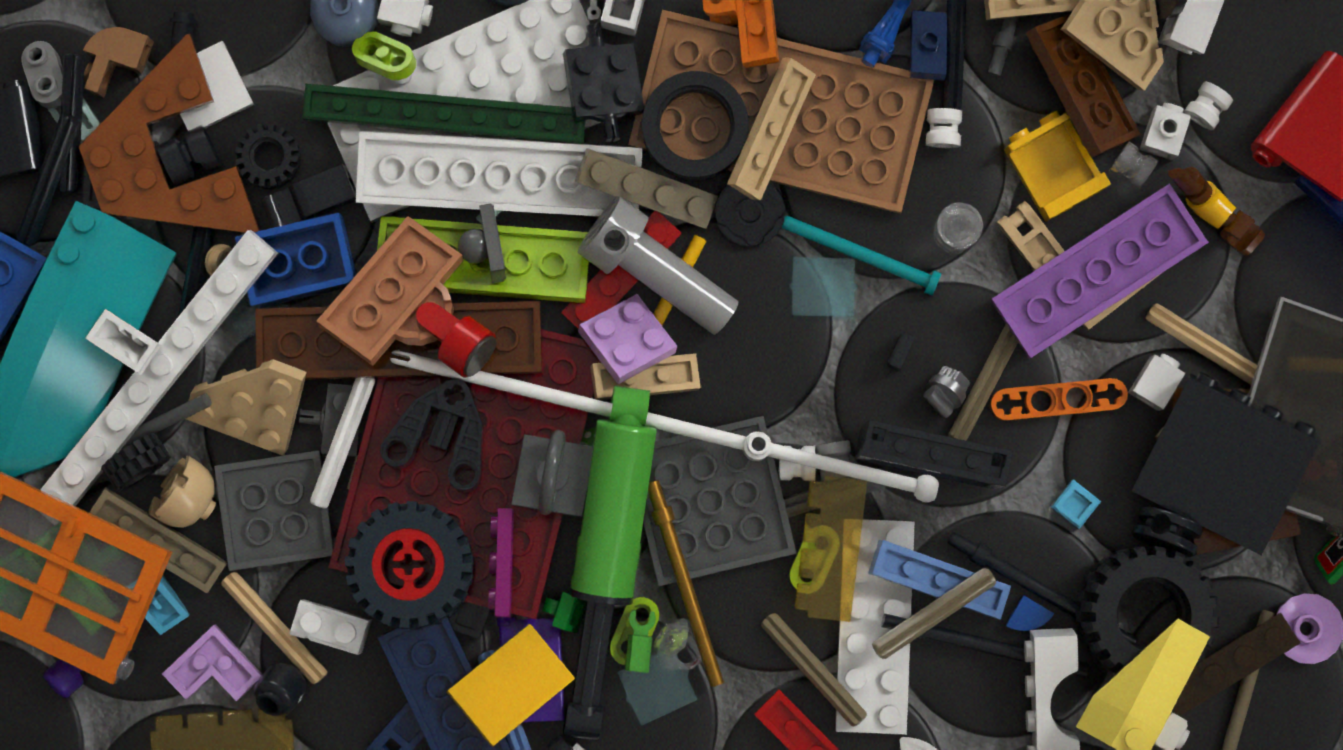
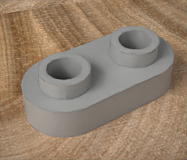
[21,41,63,108]

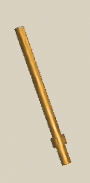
[648,480,724,687]

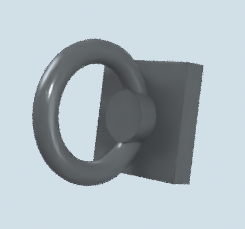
[512,430,593,518]

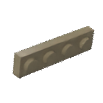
[575,148,718,229]
[89,487,227,593]

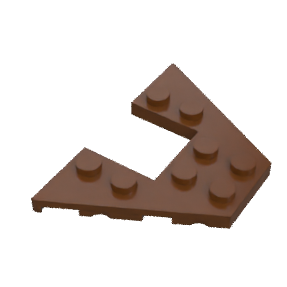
[79,34,260,233]

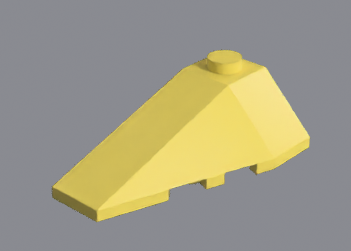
[1076,619,1210,750]

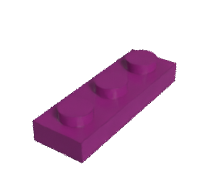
[488,508,514,618]

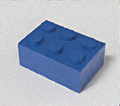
[235,213,357,309]

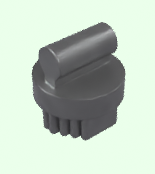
[923,366,970,419]

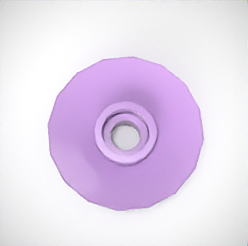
[1276,593,1343,664]

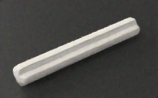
[310,377,375,509]

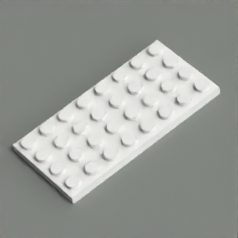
[327,0,600,223]

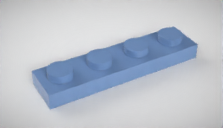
[868,540,1011,620]

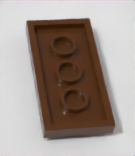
[1026,13,1141,158]

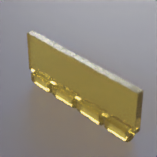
[794,475,867,622]
[150,708,295,750]

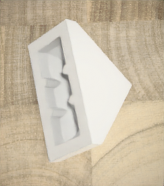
[85,309,161,375]

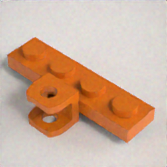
[702,0,779,68]

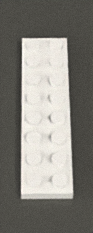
[356,131,643,216]

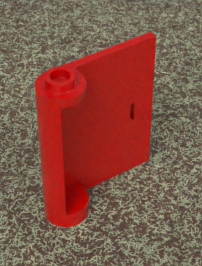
[1251,51,1343,202]

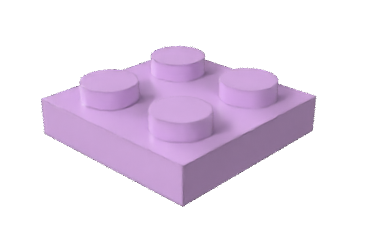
[578,294,677,384]

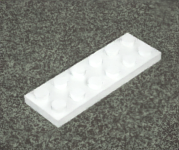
[835,519,915,735]

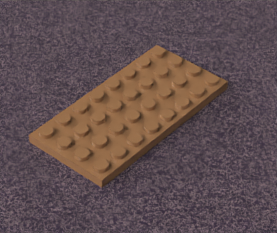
[628,9,934,214]

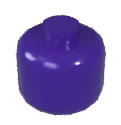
[43,659,84,698]

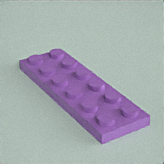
[991,183,1209,359]

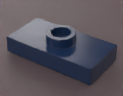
[910,10,947,81]

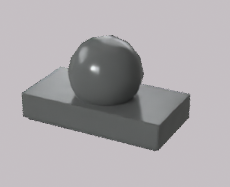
[458,203,506,283]

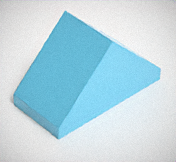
[125,575,190,635]

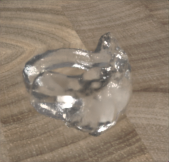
[654,618,702,673]

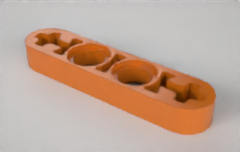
[989,378,1128,421]

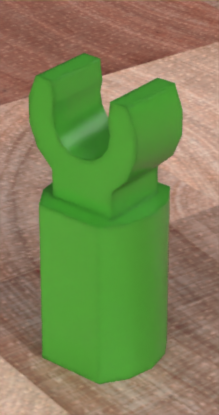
[625,610,656,673]

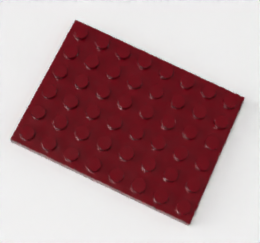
[328,329,601,620]

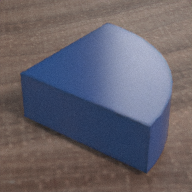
[1005,595,1054,631]

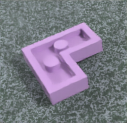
[162,625,263,701]

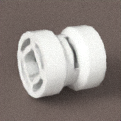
[1184,81,1233,130]
[926,108,962,148]
[779,446,816,481]

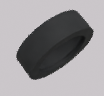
[642,71,748,181]

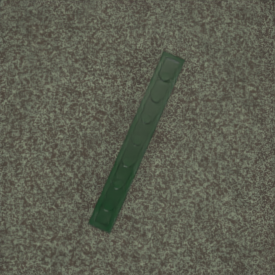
[302,83,586,144]

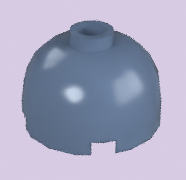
[310,0,380,47]

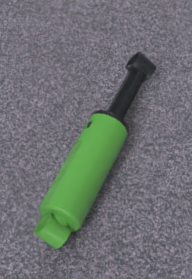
[563,385,656,741]

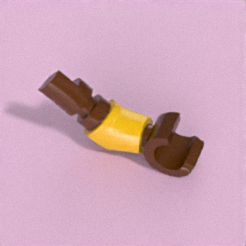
[1167,167,1265,256]

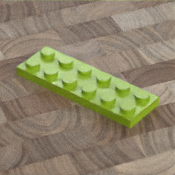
[377,216,589,303]

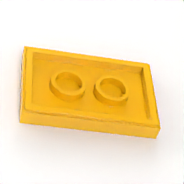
[447,624,575,747]

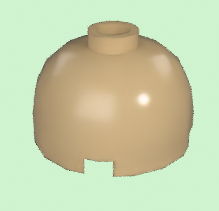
[149,456,216,528]

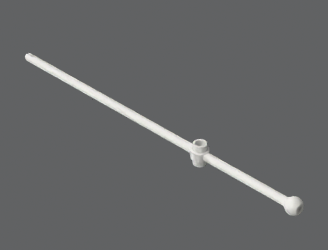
[390,350,939,502]

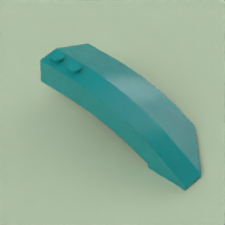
[0,201,177,477]

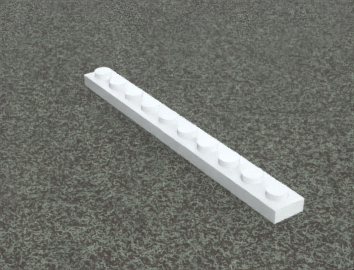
[39,230,278,525]

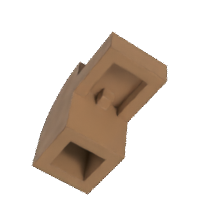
[83,27,154,98]

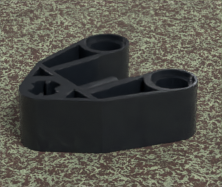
[380,379,484,493]

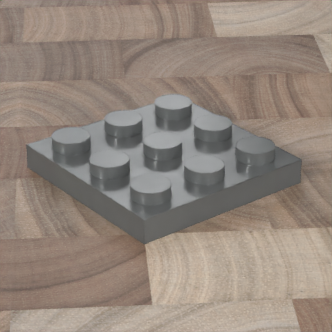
[214,450,334,571]

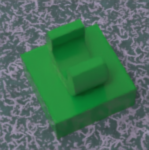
[542,592,586,633]

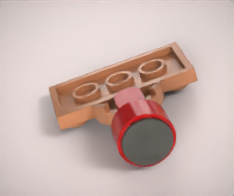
[316,216,496,378]

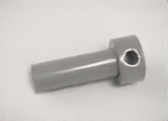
[578,196,739,335]

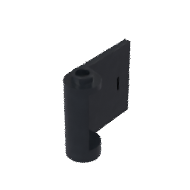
[0,80,45,177]

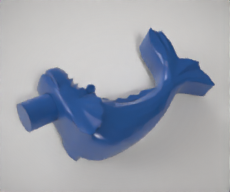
[859,0,912,68]

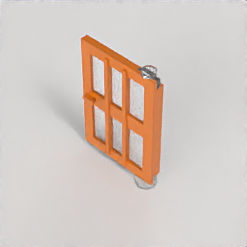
[0,471,172,684]

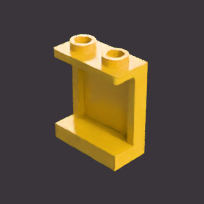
[1004,111,1111,222]

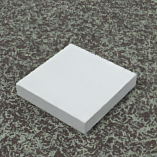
[180,41,254,131]

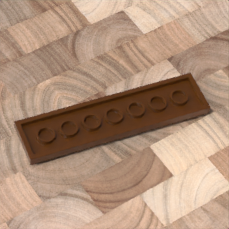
[255,301,542,380]

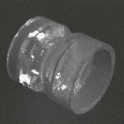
[933,202,983,253]

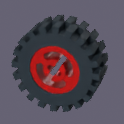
[345,501,475,630]

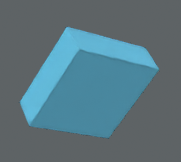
[1050,479,1101,529]

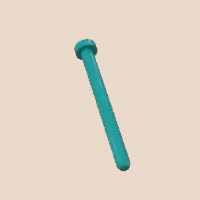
[782,216,942,296]

